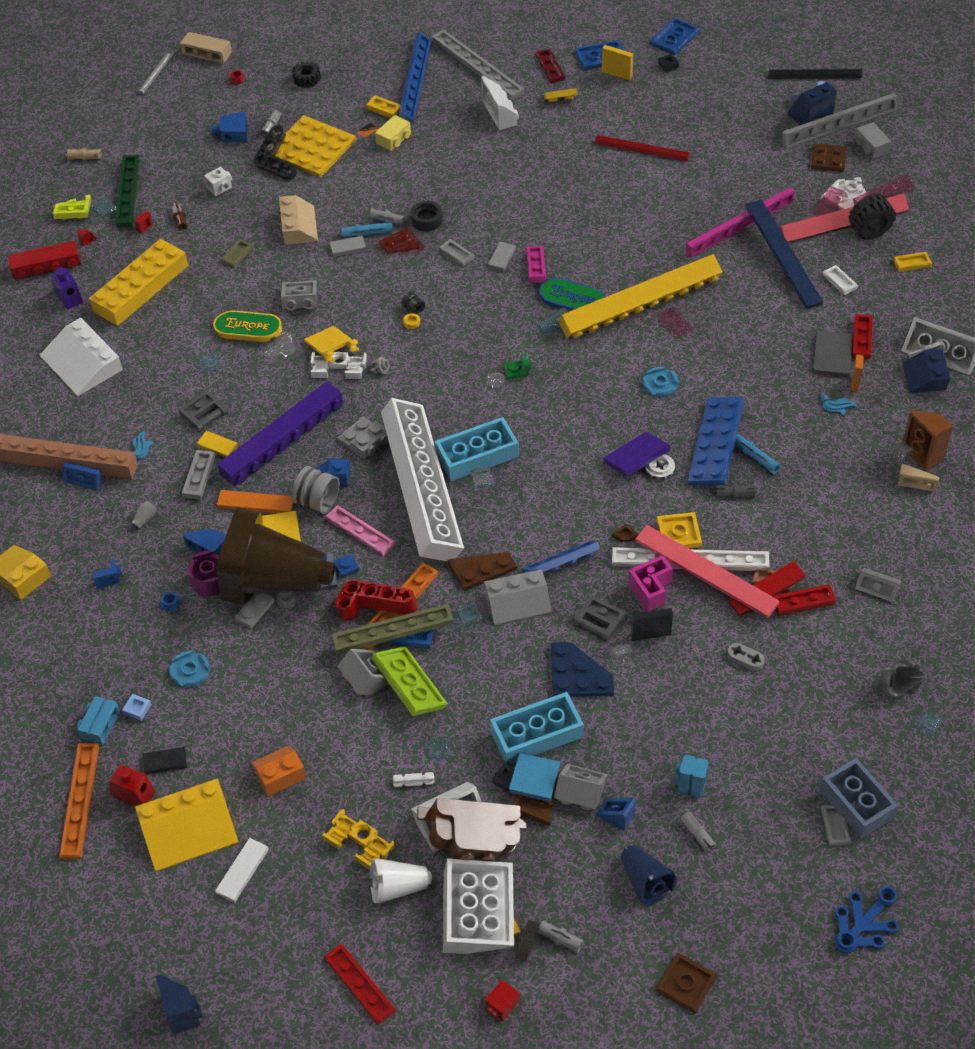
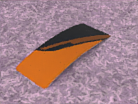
[357,123,379,138]

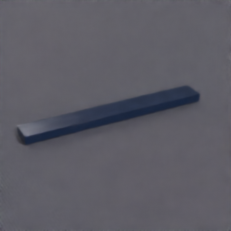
[746,199,823,309]

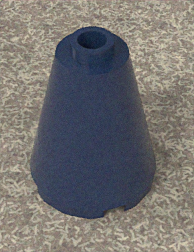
[621,845,677,906]

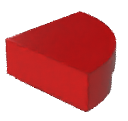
[77,230,97,246]

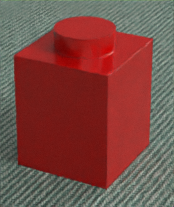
[485,979,520,1021]

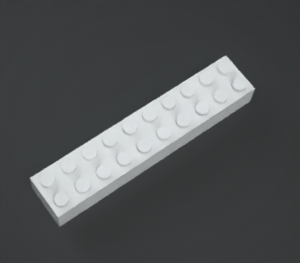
[381,398,464,561]

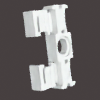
[310,352,367,379]

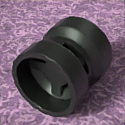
[401,291,425,314]

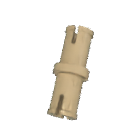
[67,148,102,161]

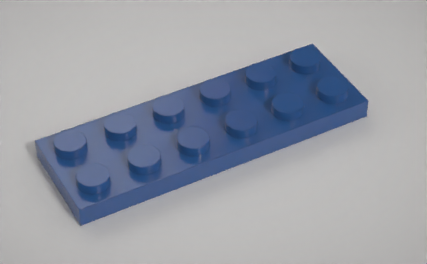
[687,396,744,486]

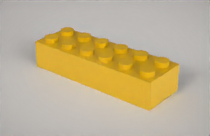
[89,238,188,326]

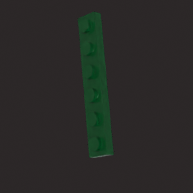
[115,155,140,228]

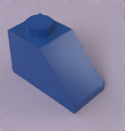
[315,458,351,487]
[183,529,226,555]

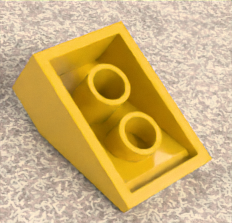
[0,545,51,600]

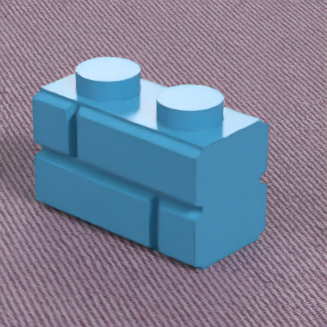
[76,696,120,745]
[674,755,709,798]

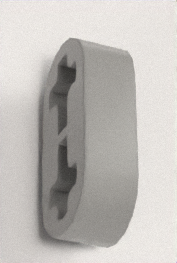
[727,643,765,671]

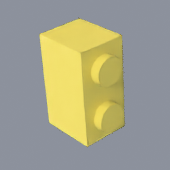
[375,115,411,151]

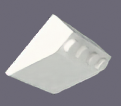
[40,318,123,396]
[443,859,514,954]

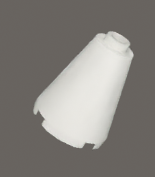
[370,858,432,903]

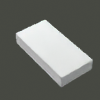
[822,265,858,295]

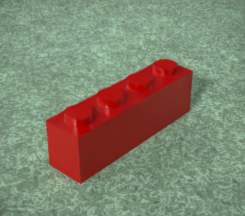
[8,241,81,280]

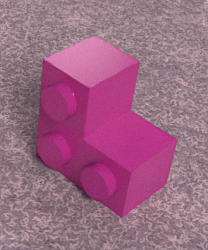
[628,555,673,611]

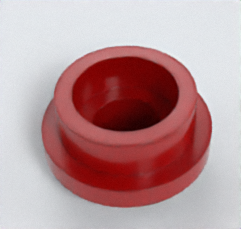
[229,70,245,84]

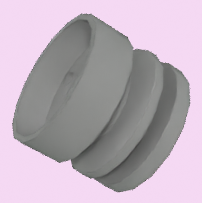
[292,466,340,514]

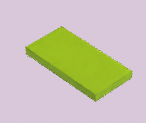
[371,646,448,716]

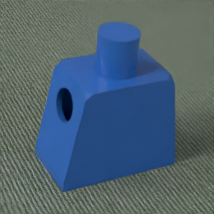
[211,112,248,143]

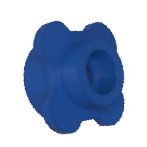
[159,592,182,612]

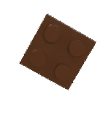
[811,143,846,172]

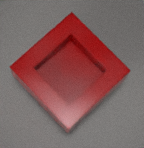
[134,211,153,234]

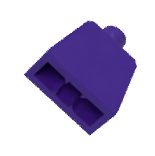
[51,267,83,310]

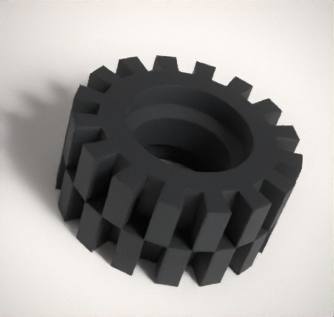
[292,61,321,88]

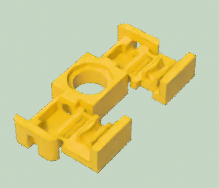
[322,809,395,870]

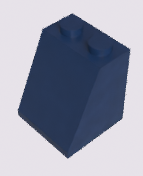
[787,82,837,125]

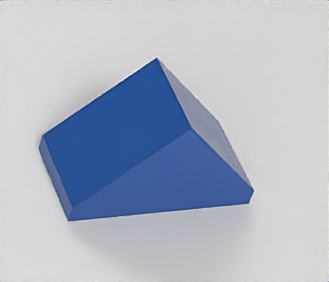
[595,798,636,830]

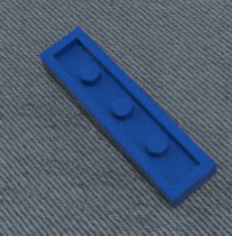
[522,540,600,573]

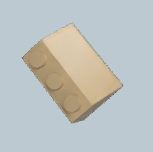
[279,195,318,245]

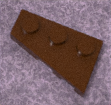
[447,552,517,591]
[512,755,553,826]

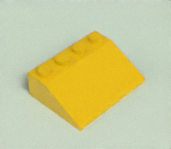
[135,778,239,872]

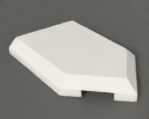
[820,177,866,210]

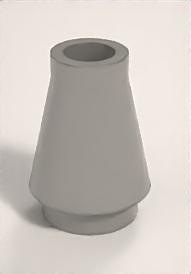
[131,501,157,529]

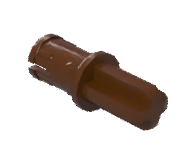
[171,202,188,230]

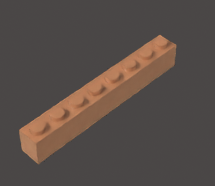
[0,434,138,479]

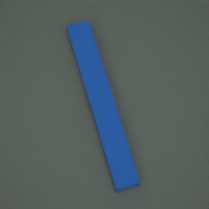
[398,32,431,123]

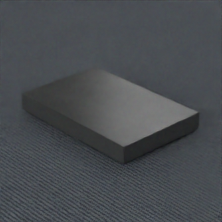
[813,330,853,377]

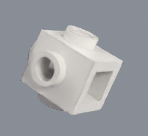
[204,167,232,196]

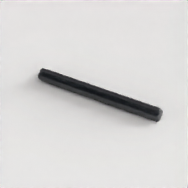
[768,69,863,79]

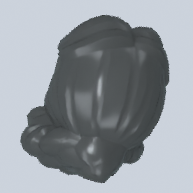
[879,656,924,698]

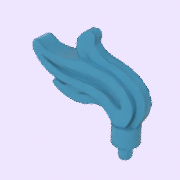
[821,392,857,416]
[133,431,154,459]

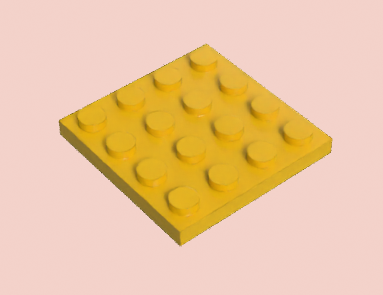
[270,115,357,178]

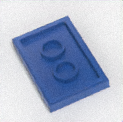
[649,17,700,55]
[575,40,624,70]

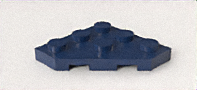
[551,642,614,697]

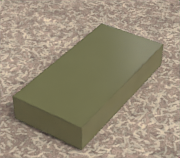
[220,239,254,268]

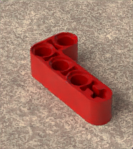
[335,580,418,621]

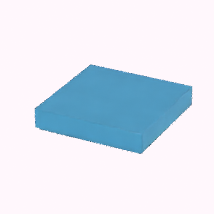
[509,753,561,802]

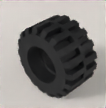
[848,194,897,240]

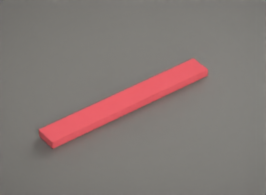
[780,193,909,242]
[636,525,779,618]

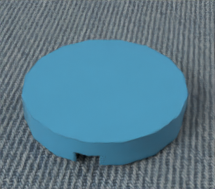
[642,367,679,397]
[169,651,210,687]

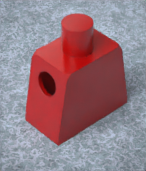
[109,765,156,806]

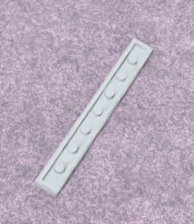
[612,547,769,571]

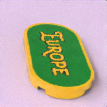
[213,311,282,342]

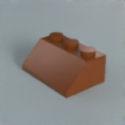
[901,410,953,471]

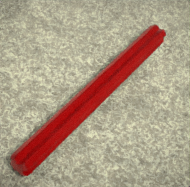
[595,135,690,162]

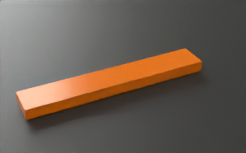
[360,563,439,650]
[59,743,99,859]

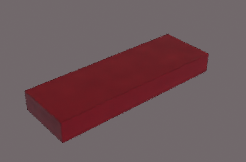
[535,49,566,83]

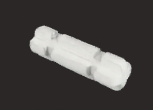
[393,772,434,788]

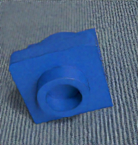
[92,559,122,589]

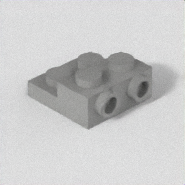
[281,280,318,311]
[337,416,389,459]

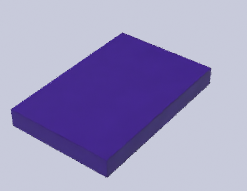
[603,431,670,477]

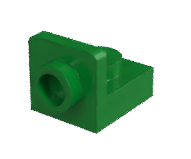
[504,353,532,380]

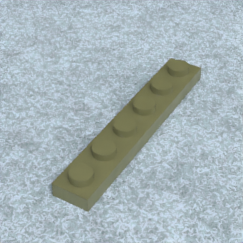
[332,604,454,654]

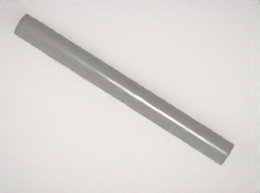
[138,53,172,95]

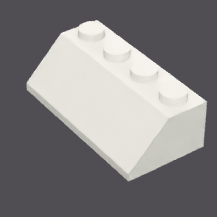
[901,317,975,375]

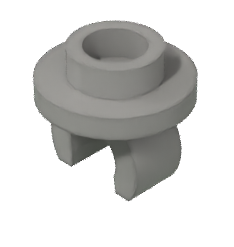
[370,357,389,375]

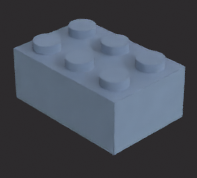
[820,758,898,839]

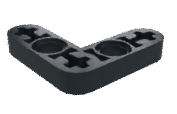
[254,125,297,180]

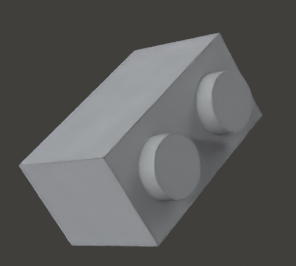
[855,122,892,159]

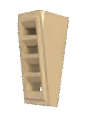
[898,464,939,491]

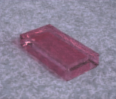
[814,186,845,216]
[659,306,693,338]

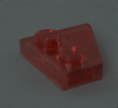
[379,228,425,254]

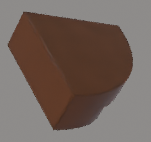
[612,524,639,542]

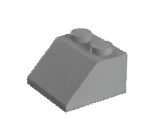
[337,649,389,695]
[554,764,608,810]

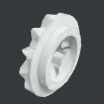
[645,454,675,480]

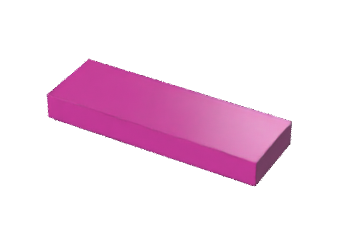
[526,246,546,283]

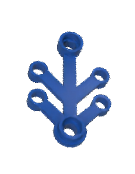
[834,886,899,954]

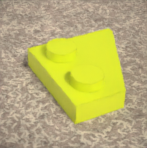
[53,195,91,220]

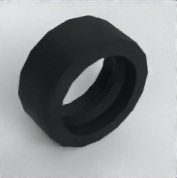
[411,201,443,231]

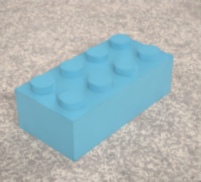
[435,417,519,482]
[490,692,584,765]

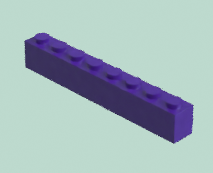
[217,382,343,486]

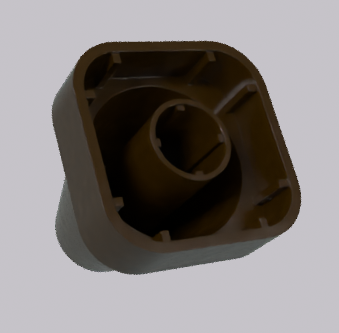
[217,508,335,605]

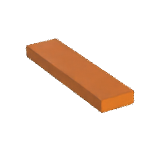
[217,490,294,514]

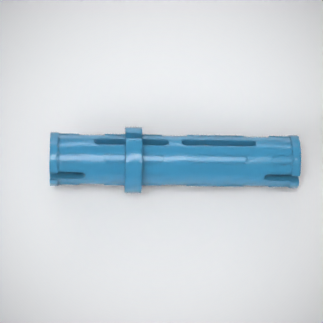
[341,222,392,238]
[734,434,781,474]

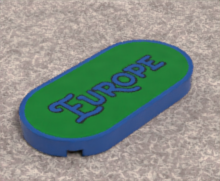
[539,278,606,311]

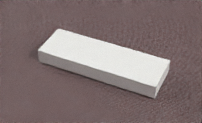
[215,838,269,903]

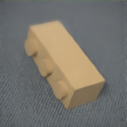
[180,32,232,63]

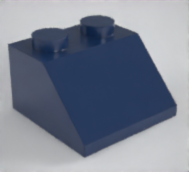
[903,349,950,393]
[156,975,203,1034]

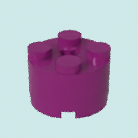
[187,551,220,596]

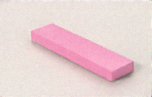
[325,505,396,557]

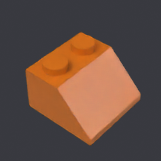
[251,746,306,796]

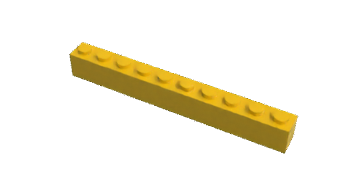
[558,254,723,339]

